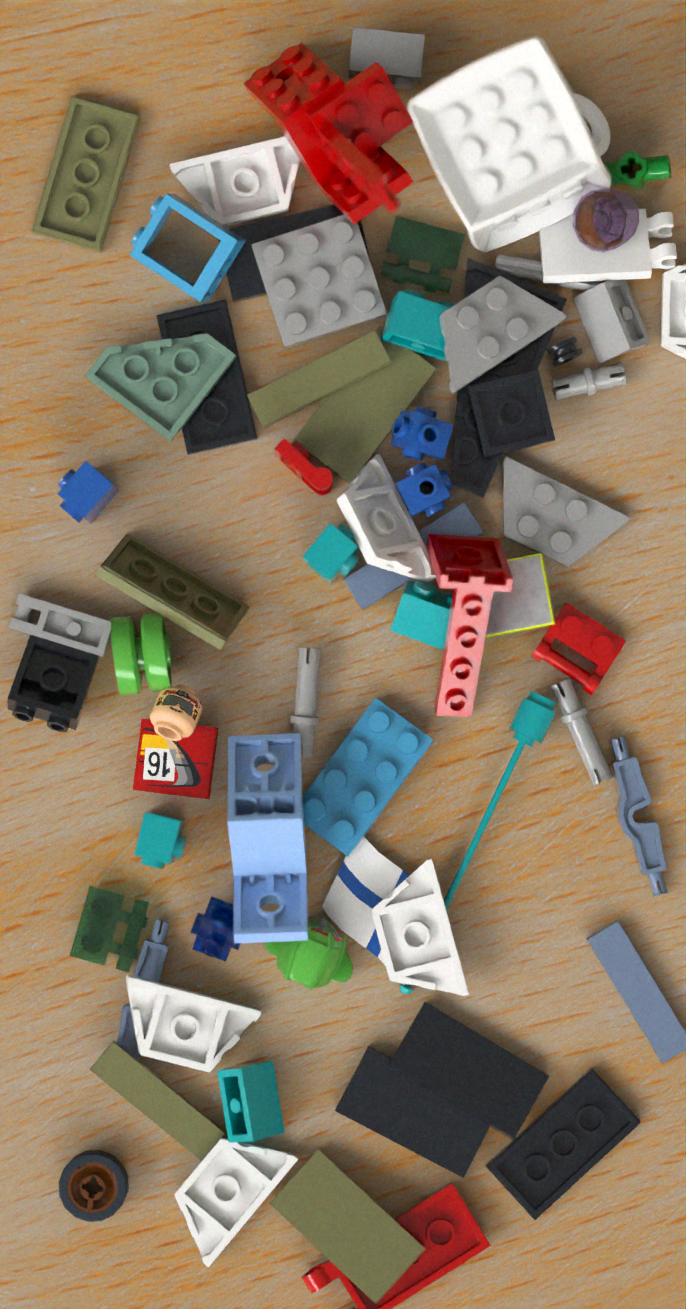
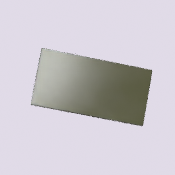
[32,95,141,253]
[293,326,437,483]
[95,534,250,650]
[270,1149,426,1304]

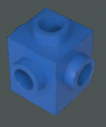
[391,406,454,461]
[395,462,454,518]

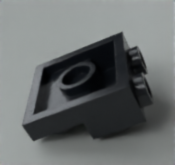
[7,635,99,732]

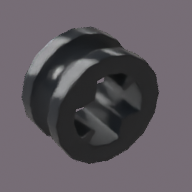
[546,337,583,367]

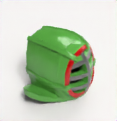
[264,917,353,989]

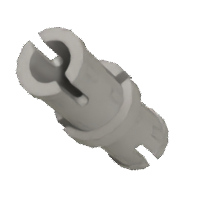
[551,363,626,401]

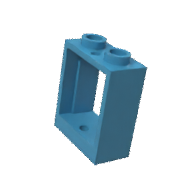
[129,193,246,302]

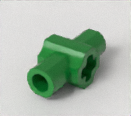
[603,152,671,190]

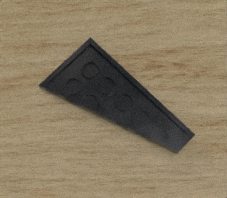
[451,258,567,498]

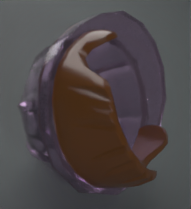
[572,189,639,252]

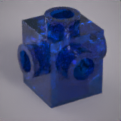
[190,896,241,962]

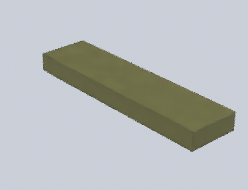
[247,330,392,429]
[90,1040,225,1161]

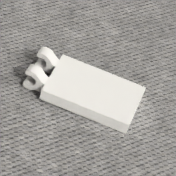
[539,209,677,284]

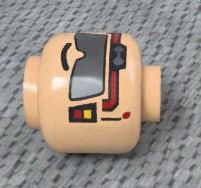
[150,684,203,741]

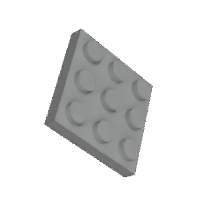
[251,215,387,349]

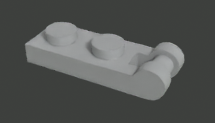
[7,593,111,657]

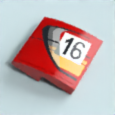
[133,718,219,799]

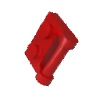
[274,438,333,496]
[531,602,626,695]

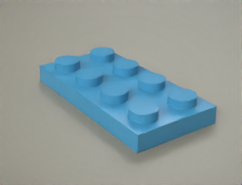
[302,698,434,857]

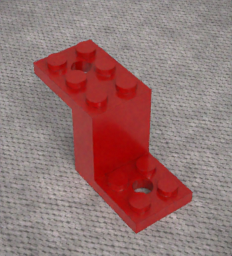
[243,42,414,224]

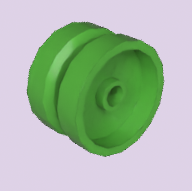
[111,612,172,696]

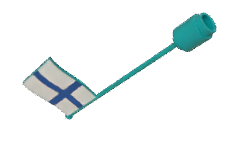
[322,691,557,994]

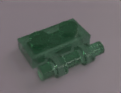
[380,216,465,293]
[70,886,149,972]

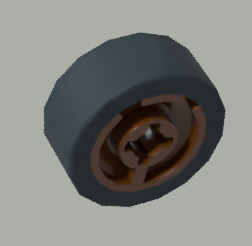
[59,1150,129,1222]

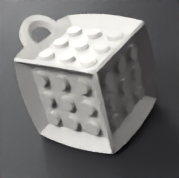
[408,36,611,252]

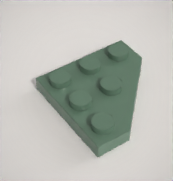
[85,333,236,442]

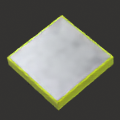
[485,553,556,638]

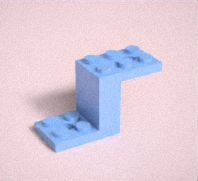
[228,733,308,943]

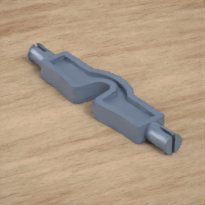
[610,736,668,897]
[116,919,170,1059]

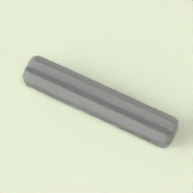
[494,254,600,291]

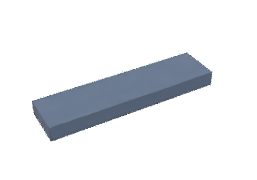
[343,502,483,610]
[586,920,686,1064]

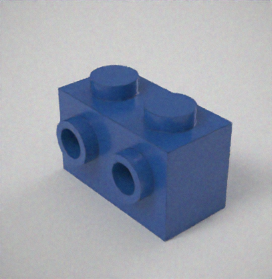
[57,461,119,523]

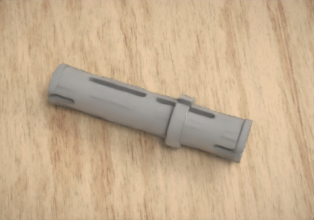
[290,647,322,757]
[550,677,614,785]

